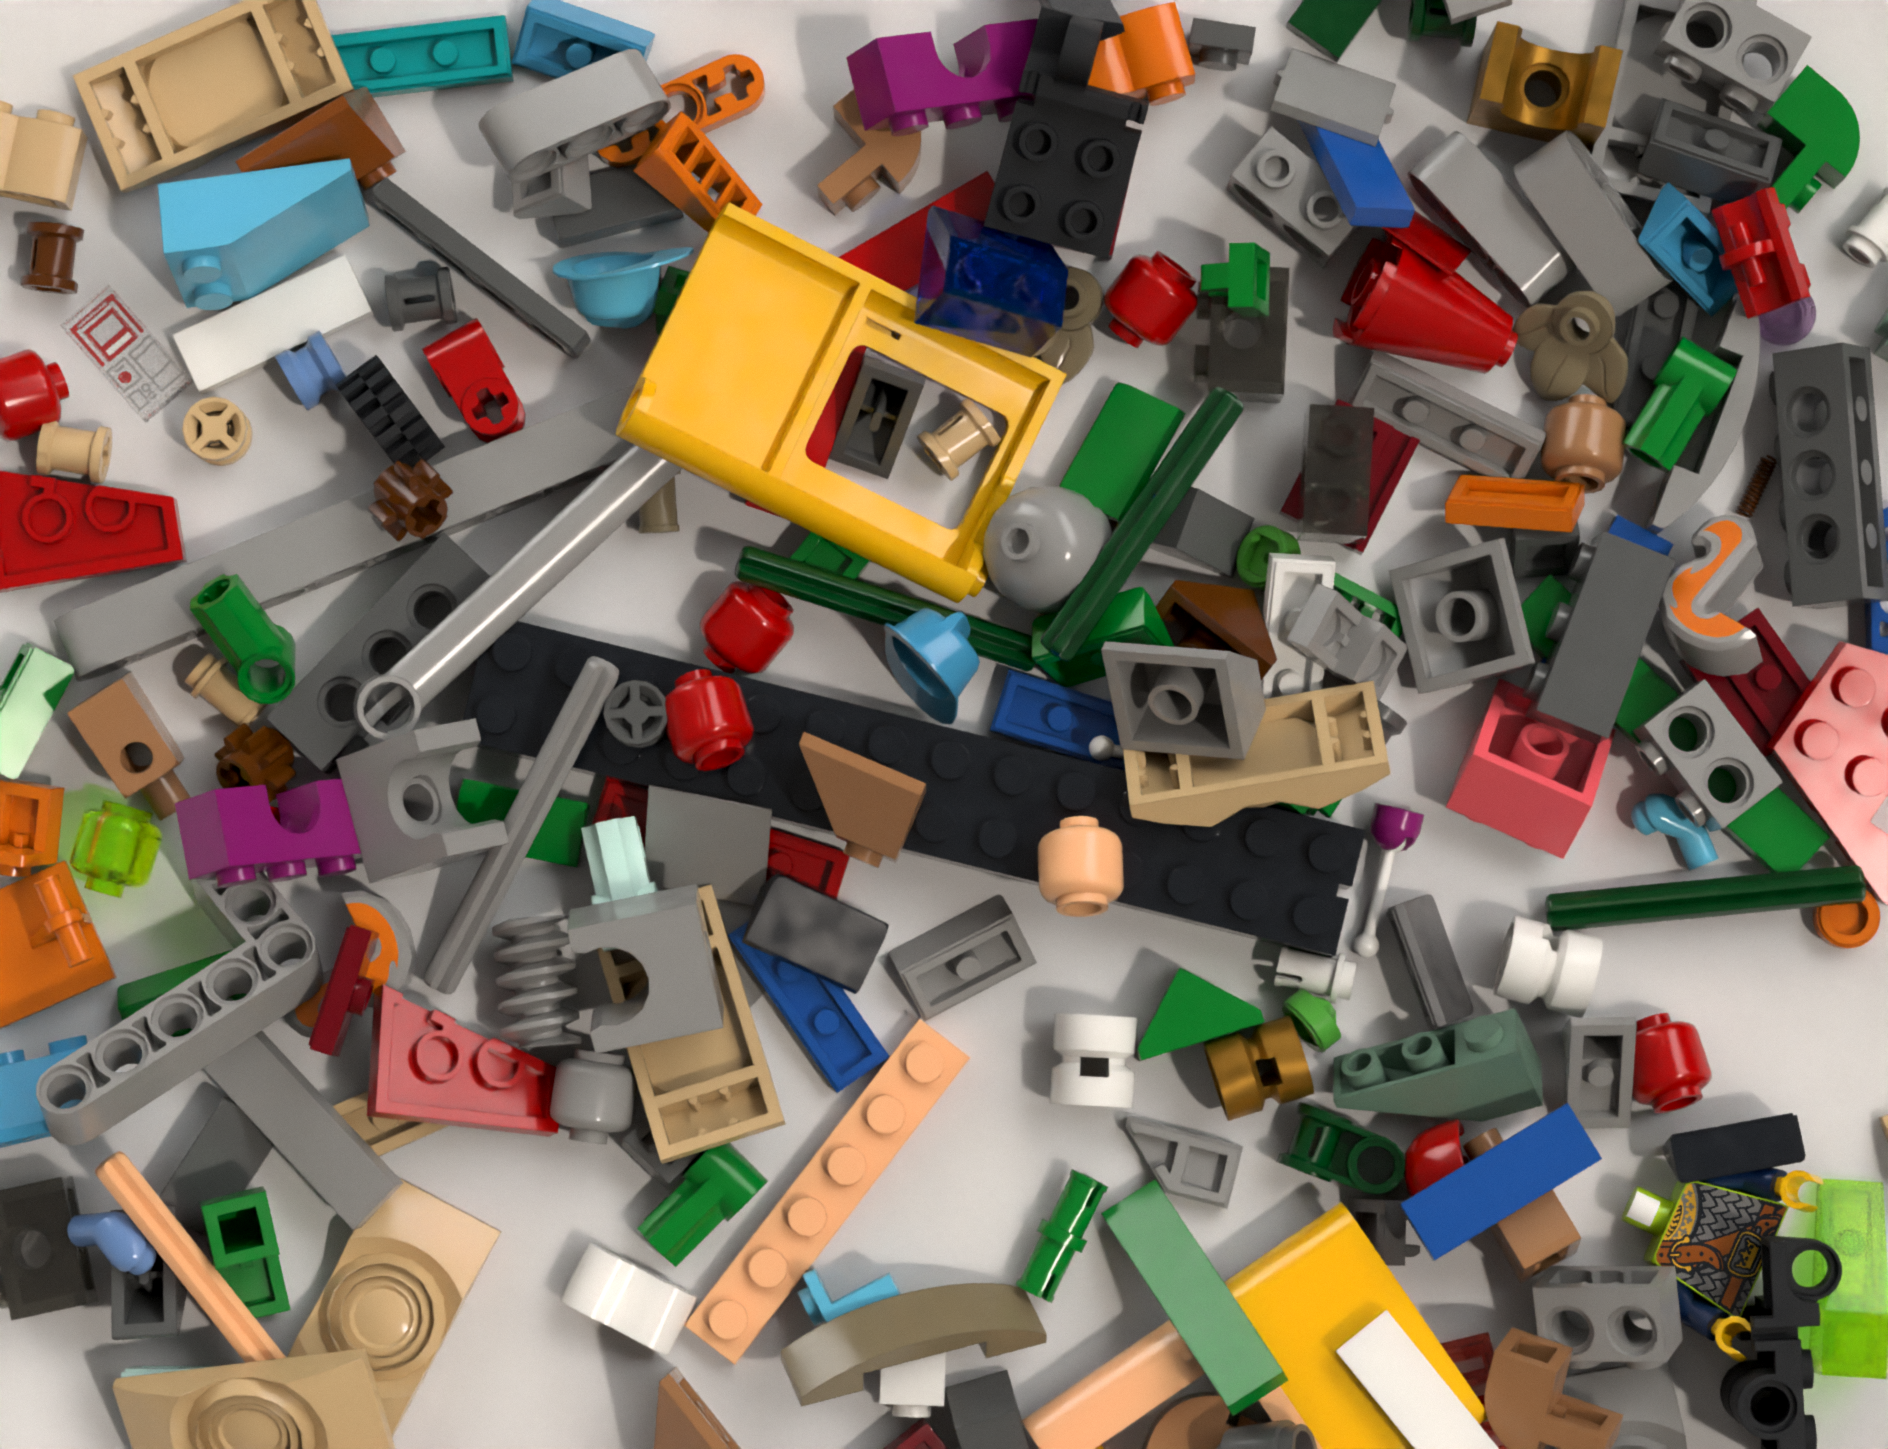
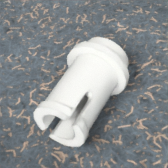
[1843,185,1888,268]
[1274,945,1357,1004]

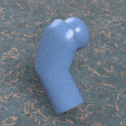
[67,1211,156,1275]

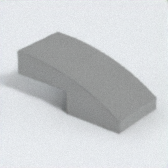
[1287,583,1407,701]

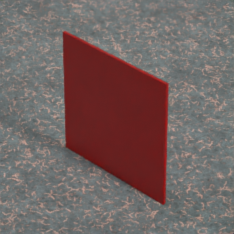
[1382,211,1471,276]

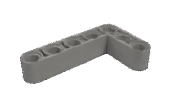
[36,872,323,1146]

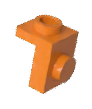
[0,778,64,877]

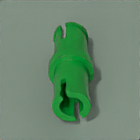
[1015,1169,1108,1303]

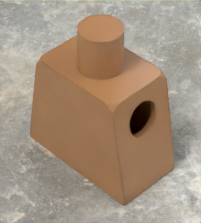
[67,671,191,821]
[1463,1128,1581,1284]

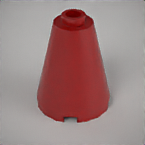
[1333,228,1518,374]

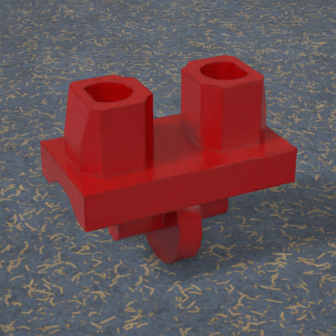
[1711,187,1811,319]

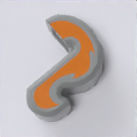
[1658,515,1763,677]
[285,890,417,1038]

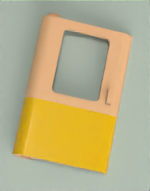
[1022,1202,1488,1449]

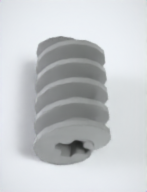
[492,915,582,1048]

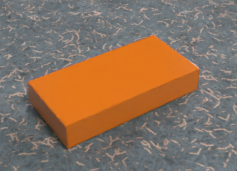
[1445,474,1585,532]

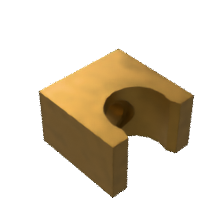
[1467,21,1623,151]

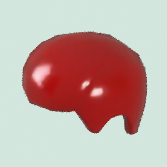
[1404,1119,1469,1197]

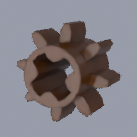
[368,459,453,542]
[214,723,296,803]

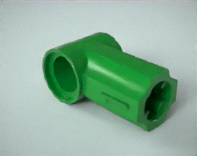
[1622,336,1738,473]
[190,574,296,704]
[637,1143,768,1267]

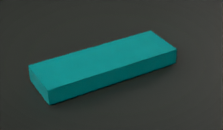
[332,15,514,98]

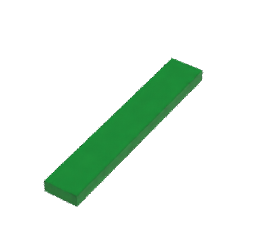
[1521,574,1831,873]

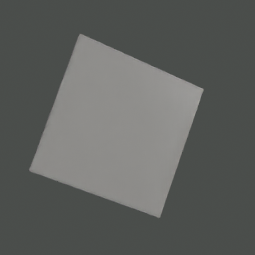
[645,785,772,906]

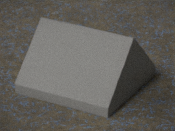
[1389,538,1535,694]

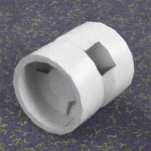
[1493,916,1603,1018]
[1050,1013,1138,1108]

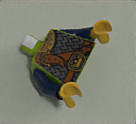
[1621,1167,1824,1362]

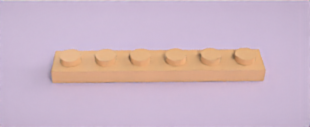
[684,1019,970,1365]

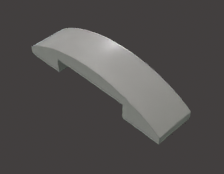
[1644,292,1760,535]

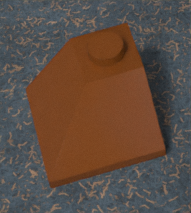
[235,87,406,191]

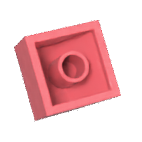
[1446,678,1616,859]

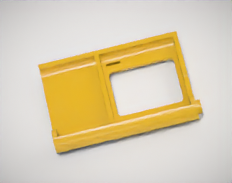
[616,202,1067,603]

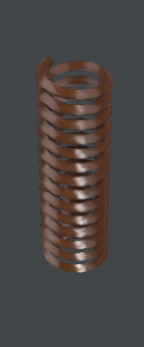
[1735,454,1777,518]

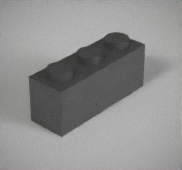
[1523,531,1676,744]

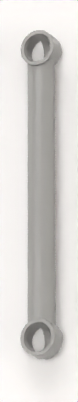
[353,444,682,740]

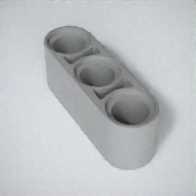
[478,49,671,183]
[1514,130,1673,317]
[1407,131,1577,308]

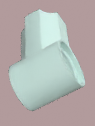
[581,816,658,952]

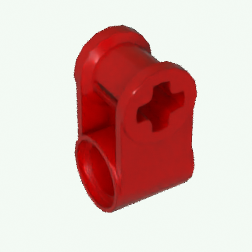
[422,318,526,443]

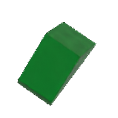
[1136,968,1265,1061]

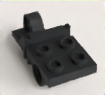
[984,6,1150,259]
[1720,1236,1842,1449]

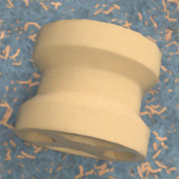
[182,397,253,466]

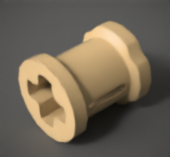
[916,397,1001,481]
[36,421,112,484]

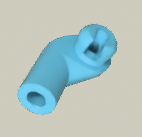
[1631,793,1719,871]

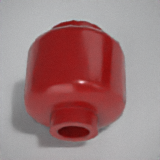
[1104,251,1198,348]
[0,349,69,442]
[700,581,794,674]
[665,669,754,771]
[1632,1013,1712,1113]

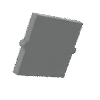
[1270,48,1396,147]

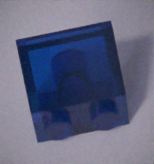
[914,206,1068,357]

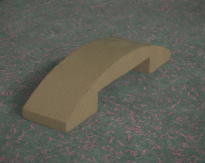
[781,1283,1047,1407]

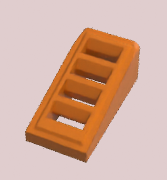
[633,111,763,233]

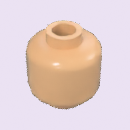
[1038,816,1124,917]

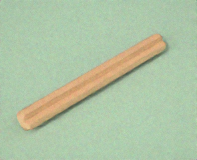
[95,1151,286,1363]

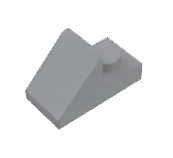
[1562,1017,1637,1129]

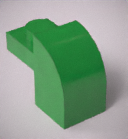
[1757,65,1860,214]
[199,1186,291,1318]

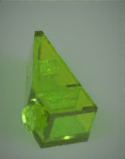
[1809,1178,1888,1379]

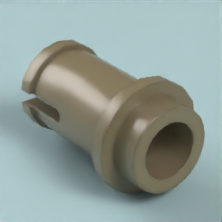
[638,470,681,534]

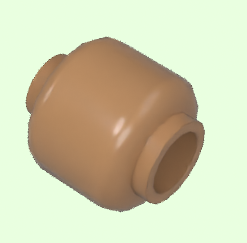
[1541,394,1626,494]

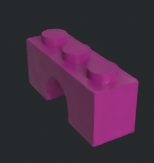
[846,19,1038,136]
[175,779,362,888]

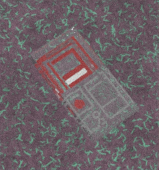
[60,284,194,422]

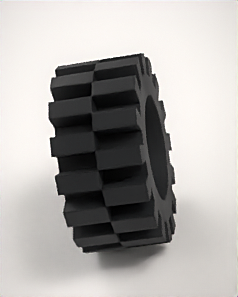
[335,355,445,469]

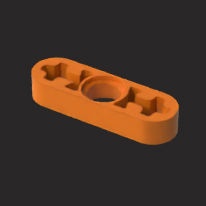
[596,54,765,168]

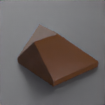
[1156,580,1277,681]

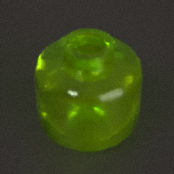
[69,799,163,898]

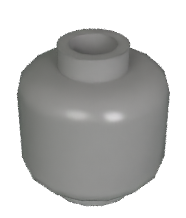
[550,1049,637,1144]

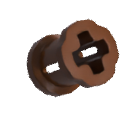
[21,222,84,294]

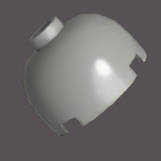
[983,487,1112,614]

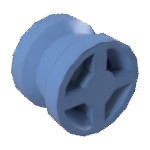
[275,331,347,411]

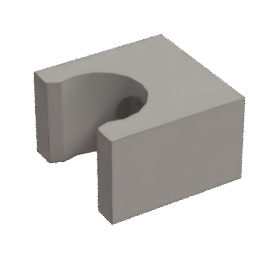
[336,718,509,884]
[567,884,724,1054]

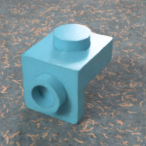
[798,1268,901,1326]

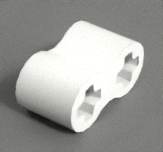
[560,1242,698,1356]

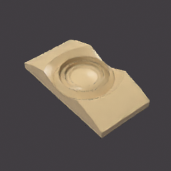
[73,0,355,193]
[1123,681,1391,827]
[597,884,786,1164]
[287,1177,502,1438]
[112,1348,396,1449]

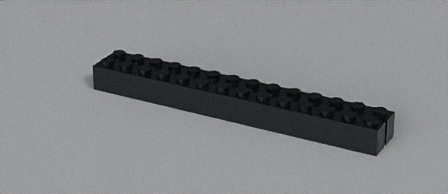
[462,621,1366,957]

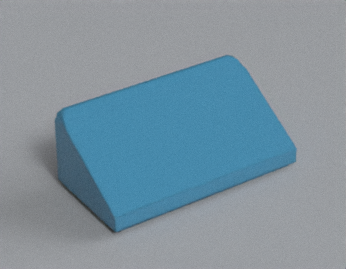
[512,0,655,79]
[1637,182,1738,317]

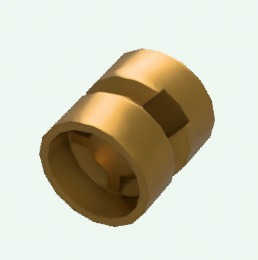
[1203,1015,1315,1121]

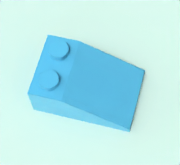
[158,158,370,310]

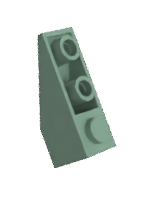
[1333,1008,1543,1122]

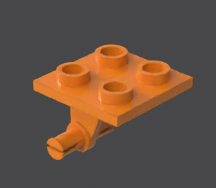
[0,860,117,1029]

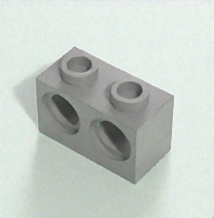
[1654,0,1812,115]
[1226,126,1359,269]
[1633,679,1783,832]
[1532,1266,1683,1370]

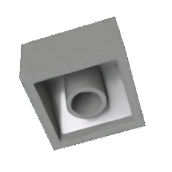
[1101,641,1266,760]

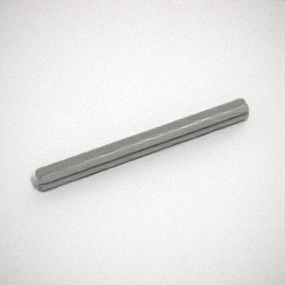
[424,656,619,994]

